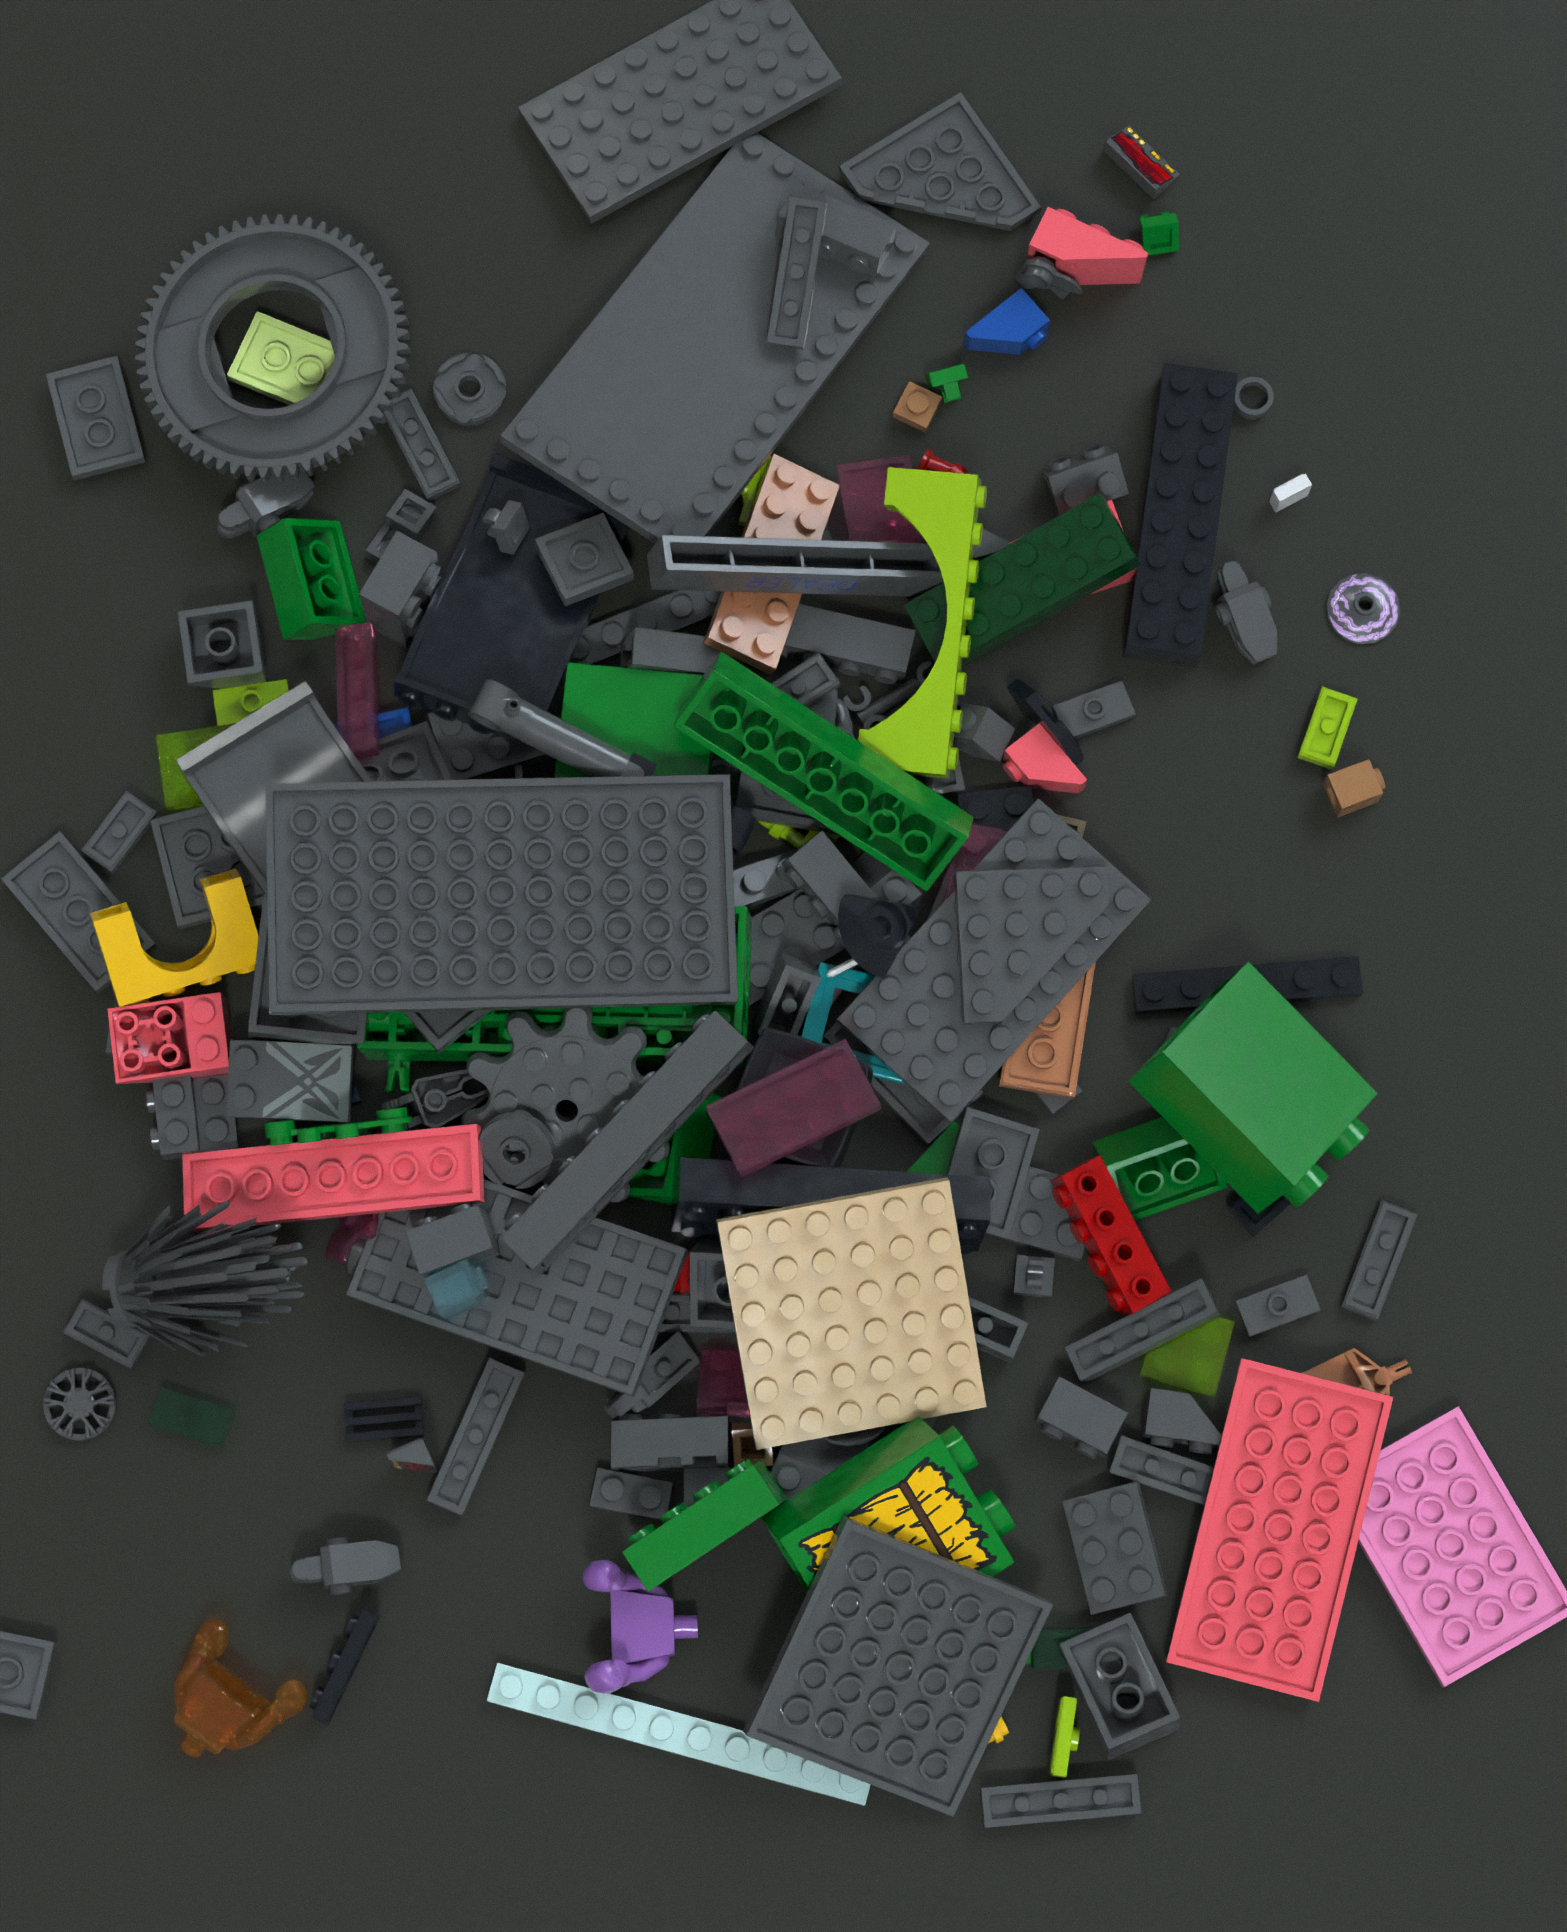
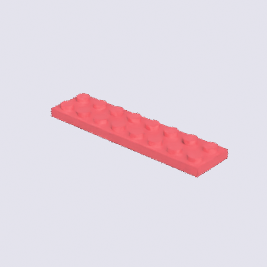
[182,1124,485,1232]

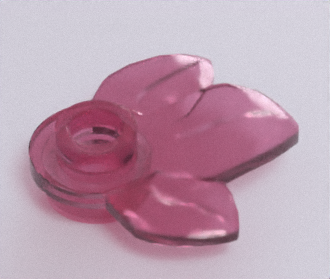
[326,1213,378,1265]

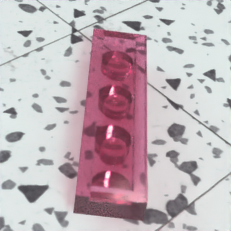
[336,622,379,759]

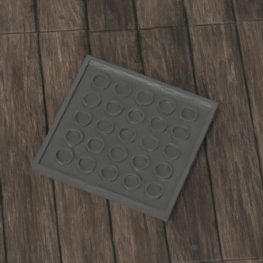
[743,1516,1053,1817]

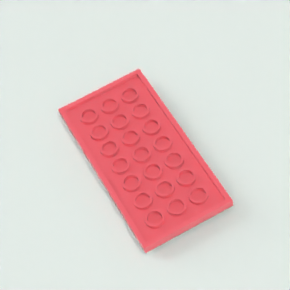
[1166,1358,1393,1702]

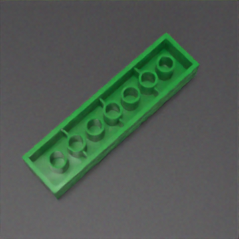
[673,651,974,892]

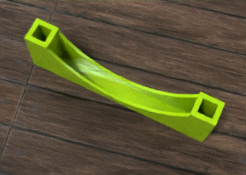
[858,467,987,779]

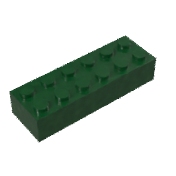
[904,493,1142,667]

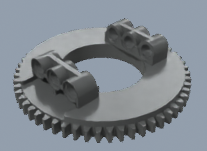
[135,214,411,483]

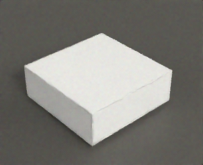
[1269,474,1312,513]

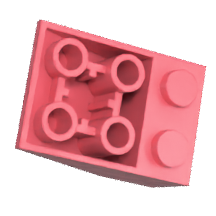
[1026,207,1149,285]
[107,992,233,1084]

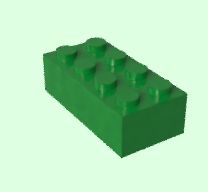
[622,1459,787,1592]

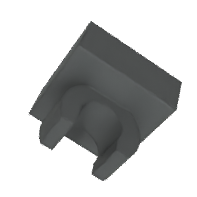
[482,500,530,555]
[1013,1255,1055,1298]

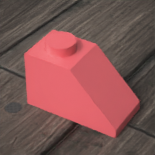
[1003,723,1087,794]

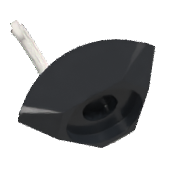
[826,894,917,978]

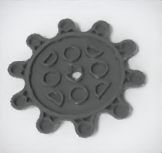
[461,1007,670,1203]

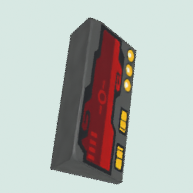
[1103,125,1180,200]
[387,1438,438,1473]

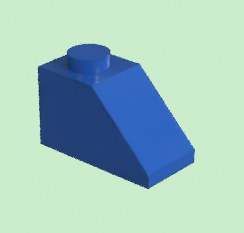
[963,288,1050,355]

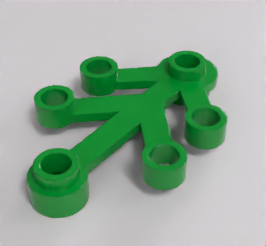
[264,1107,412,1146]

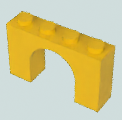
[89,868,259,1007]

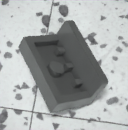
[1040,444,1129,516]

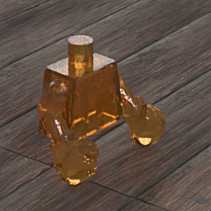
[174,1620,308,1757]

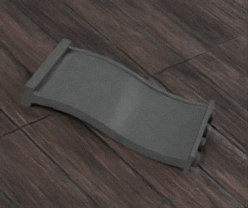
[176,681,373,897]

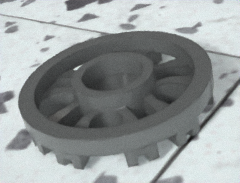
[43,1368,117,1441]

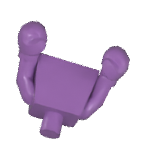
[582,1560,698,1694]

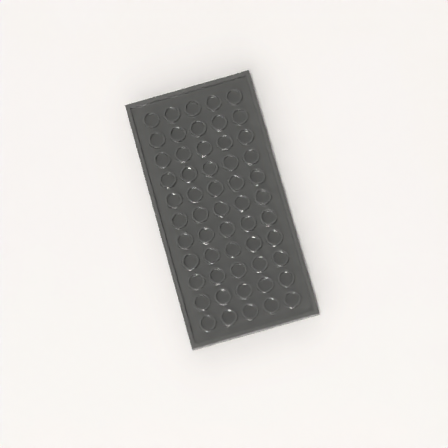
[500,133,930,544]
[265,774,738,1015]

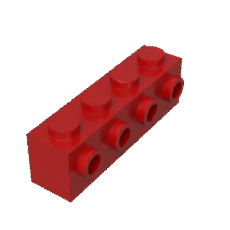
[1050,1155,1172,1316]

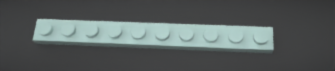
[487,1663,871,1806]

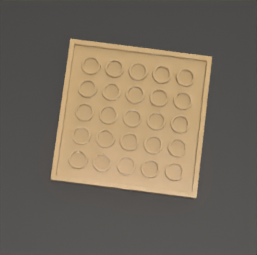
[716,1177,987,1450]

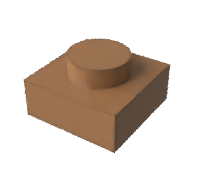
[893,381,942,433]

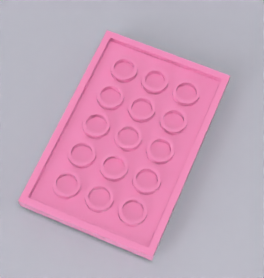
[1358,1406,1567,1688]

